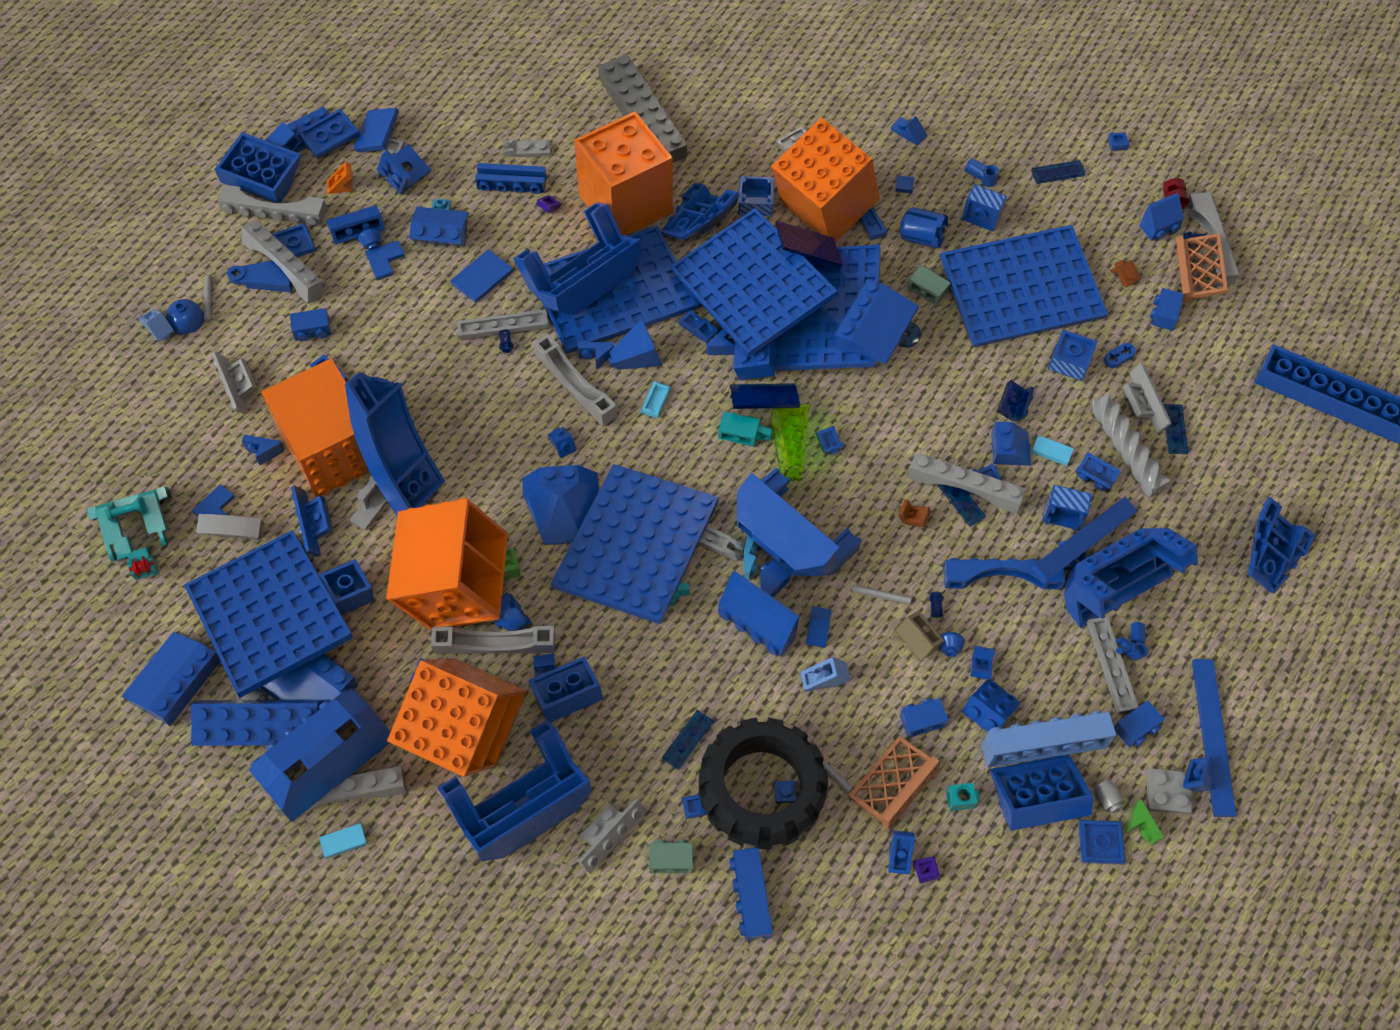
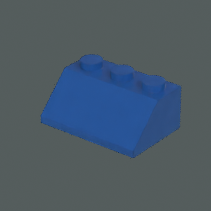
[409,207,469,247]
[528,656,603,723]

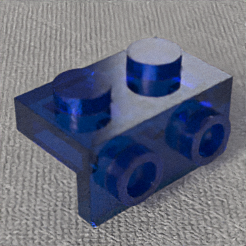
[997,380,1035,422]

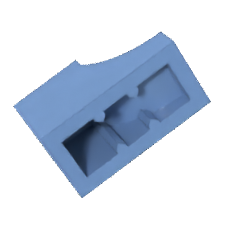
[138,309,174,341]
[800,657,850,691]

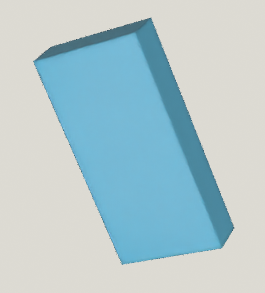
[641,381,671,418]
[1031,435,1074,466]
[319,823,367,859]

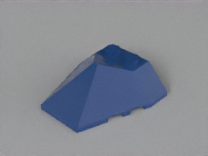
[661,182,739,240]
[522,465,599,545]
[1248,497,1316,594]

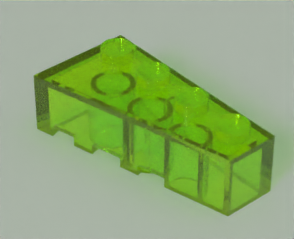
[770,404,810,481]

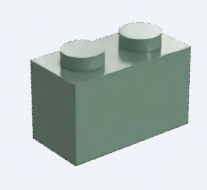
[907,265,951,306]
[649,840,693,873]

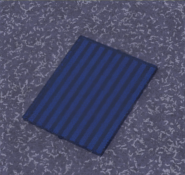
[775,220,843,267]
[730,383,800,409]

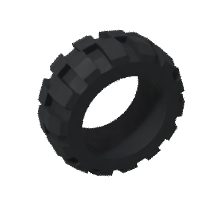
[698,717,828,849]

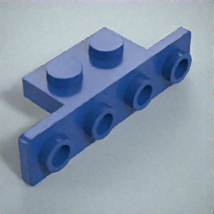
[291,485,333,557]

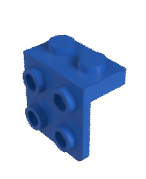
[961,680,1020,732]

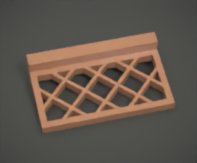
[1176,233,1228,303]
[848,736,940,830]

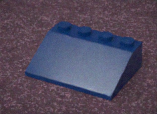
[215,132,301,203]
[835,279,919,364]
[718,571,799,657]
[121,632,221,726]
[260,654,358,702]
[990,754,1093,831]

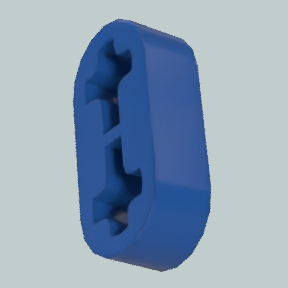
[1104,343,1136,368]

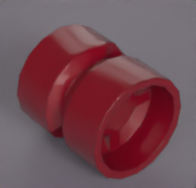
[1162,178,1189,209]

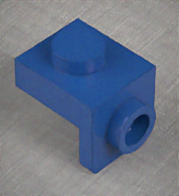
[815,426,845,455]
[547,427,577,458]
[970,646,995,680]

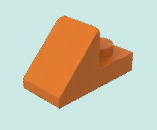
[326,162,353,194]

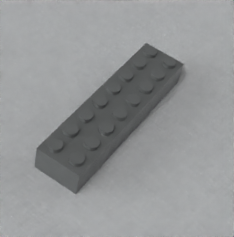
[598,54,687,163]

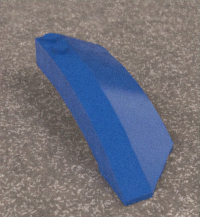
[345,372,445,516]

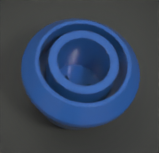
[358,228,381,250]
[940,632,965,657]

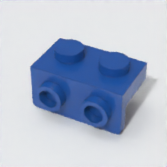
[1076,452,1121,491]

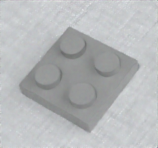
[1146,768,1192,815]

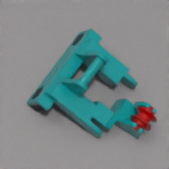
[86,486,172,580]

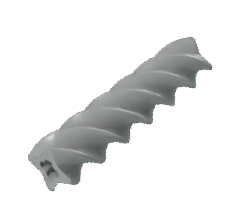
[1091,392,1170,498]

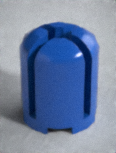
[900,207,948,248]

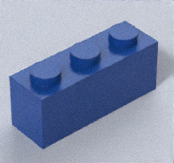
[326,205,385,244]

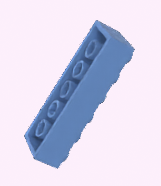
[981,711,1116,768]

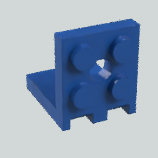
[377,144,431,195]

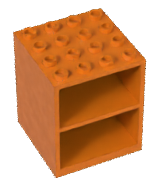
[574,111,673,236]
[771,117,880,246]
[261,358,369,497]
[386,498,508,630]
[387,658,527,777]

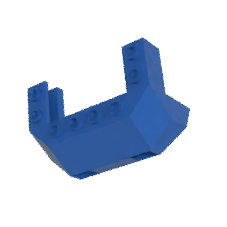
[513,202,642,315]
[737,468,862,576]
[1064,528,1198,628]
[249,688,390,823]
[437,719,592,861]

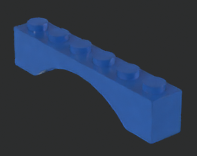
[943,558,1065,590]

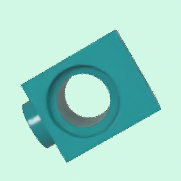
[946,783,979,811]

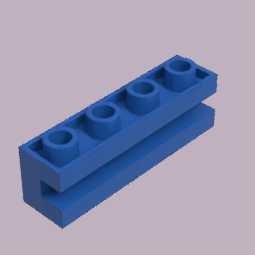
[475,163,547,194]
[729,847,773,941]

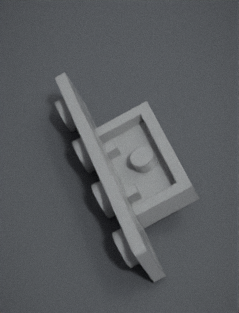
[212,352,257,414]
[1123,364,1171,433]
[350,475,387,530]
[579,799,647,874]

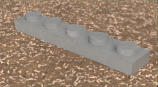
[457,309,549,340]
[1087,616,1138,714]

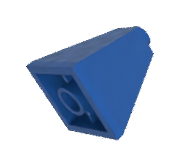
[608,320,663,370]

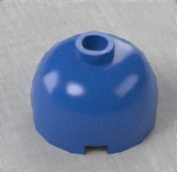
[166,299,204,335]
[494,592,531,631]

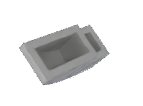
[196,514,261,540]

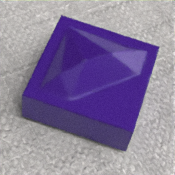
[536,195,561,213]
[914,856,940,883]

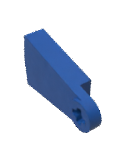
[227,261,293,292]

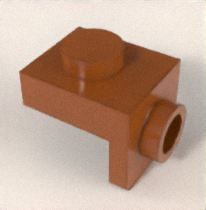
[1110,260,1141,287]
[899,499,931,527]

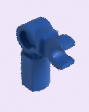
[1116,622,1148,661]

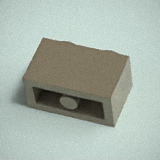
[895,611,945,661]

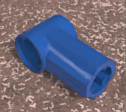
[964,158,999,187]

